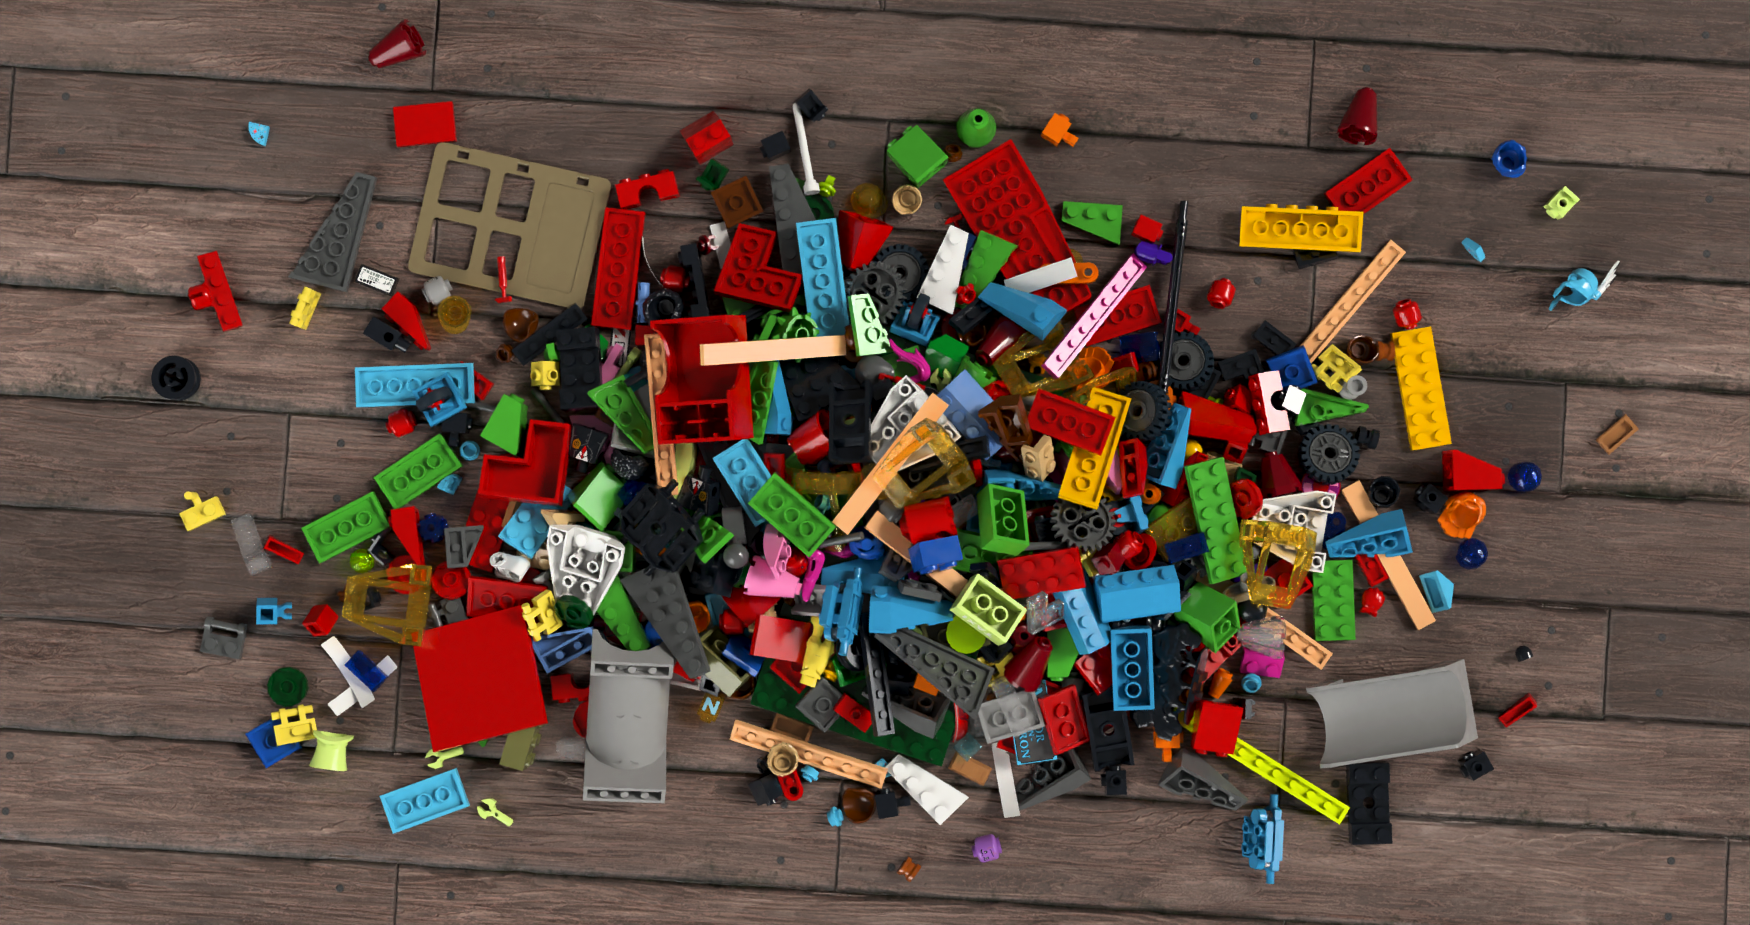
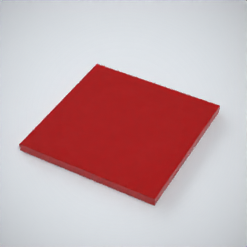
[411,605,548,752]

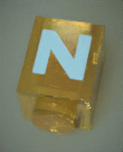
[697,693,726,723]

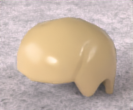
[892,184,922,215]

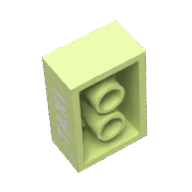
[949,574,1027,646]

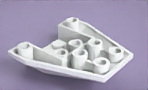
[871,375,961,471]
[1249,491,1336,573]
[547,525,625,616]

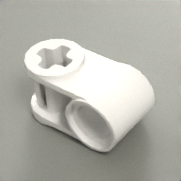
[489,552,531,583]

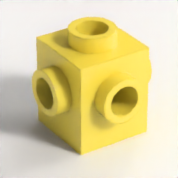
[530,361,560,390]

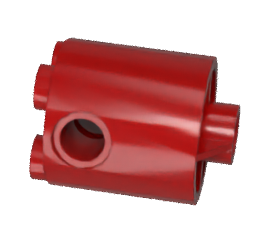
[787,409,829,465]
[899,496,958,546]

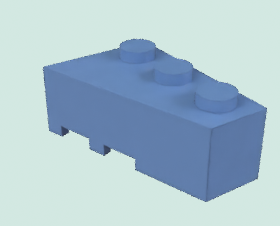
[531,626,595,674]

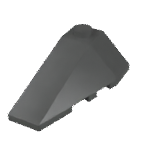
[862,685,951,739]
[1015,748,1091,811]
[1158,748,1248,811]

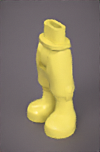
[799,616,835,688]

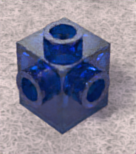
[617,480,646,506]
[418,513,449,543]

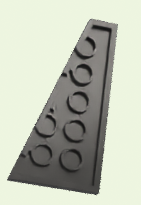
[769,164,844,282]
[288,172,377,292]
[620,568,711,679]
[875,628,995,720]

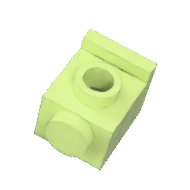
[1543,186,1580,220]

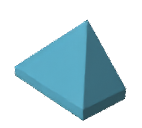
[1419,570,1454,613]

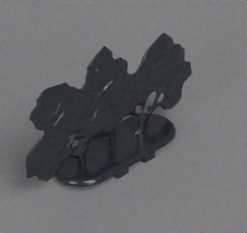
[1130,622,1208,741]

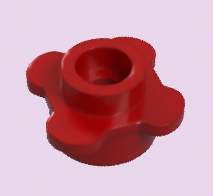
[956,283,976,305]

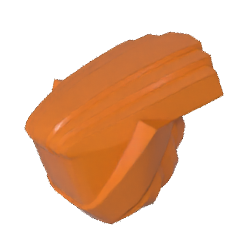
[1067,347,1114,394]
[1437,491,1486,539]

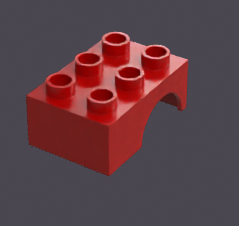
[650,315,754,445]

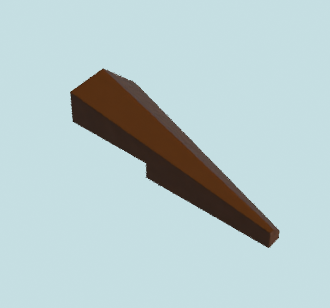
[978,394,1035,466]

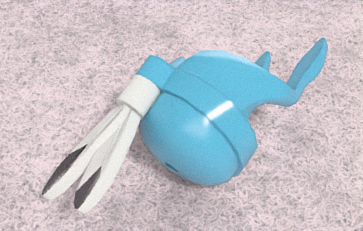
[1549,260,1620,311]

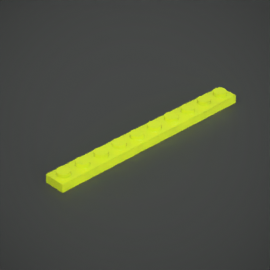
[1172,703,1350,825]

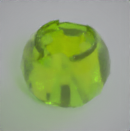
[350,548,374,573]

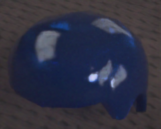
[1508,462,1542,492]
[1456,538,1488,570]

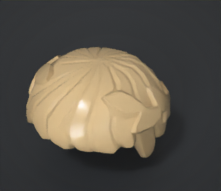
[767,742,799,777]

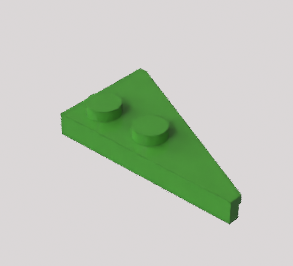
[1295,388,1369,426]

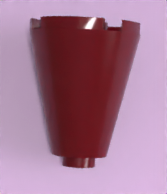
[368,19,426,68]
[1337,87,1377,145]
[975,316,1028,367]
[1004,637,1053,692]

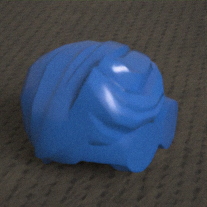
[1492,140,1527,178]
[849,526,885,560]

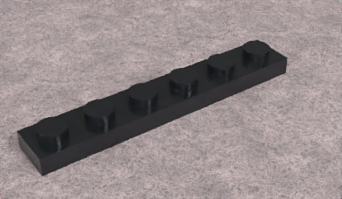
[859,613,895,737]

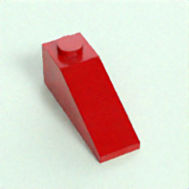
[1118,438,1148,499]
[388,506,425,568]

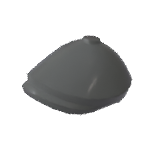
[855,355,895,385]

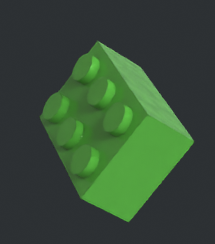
[976,484,1029,556]

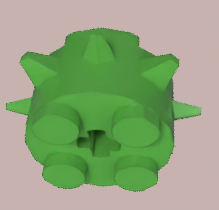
[770,307,819,363]

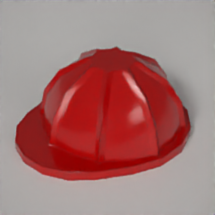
[1124,533,1157,570]

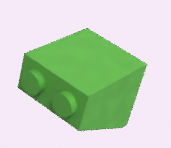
[886,125,948,189]
[480,393,528,457]
[568,461,632,532]
[1174,581,1241,653]
[1044,627,1078,681]

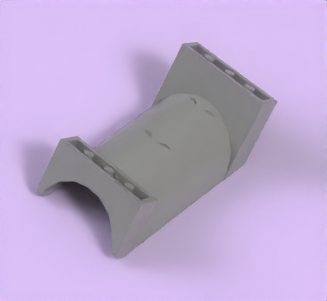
[583,629,674,804]
[1306,659,1478,768]

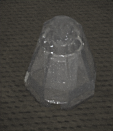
[1237,616,1286,659]

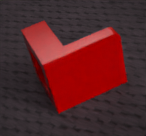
[302,604,338,637]

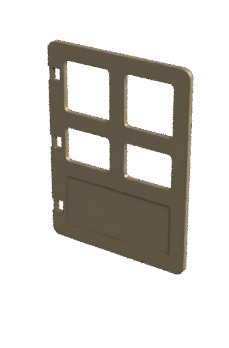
[408,142,611,309]

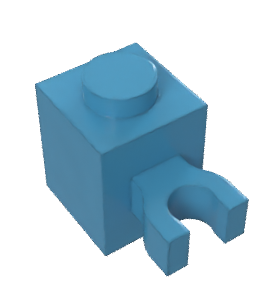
[256,598,292,624]

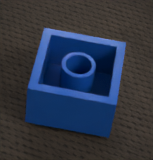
[908,535,963,575]

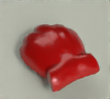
[1360,588,1385,617]

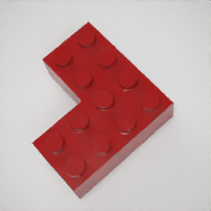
[478,419,572,507]

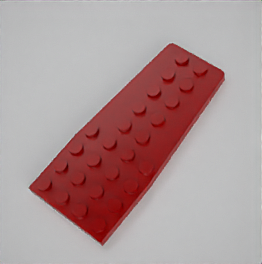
[943,139,1092,314]

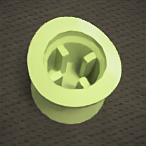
[309,730,354,771]

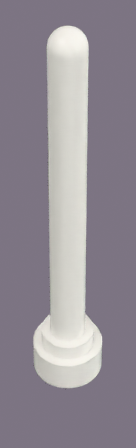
[792,103,820,196]

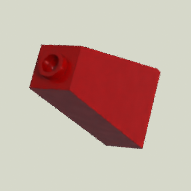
[1177,391,1257,444]

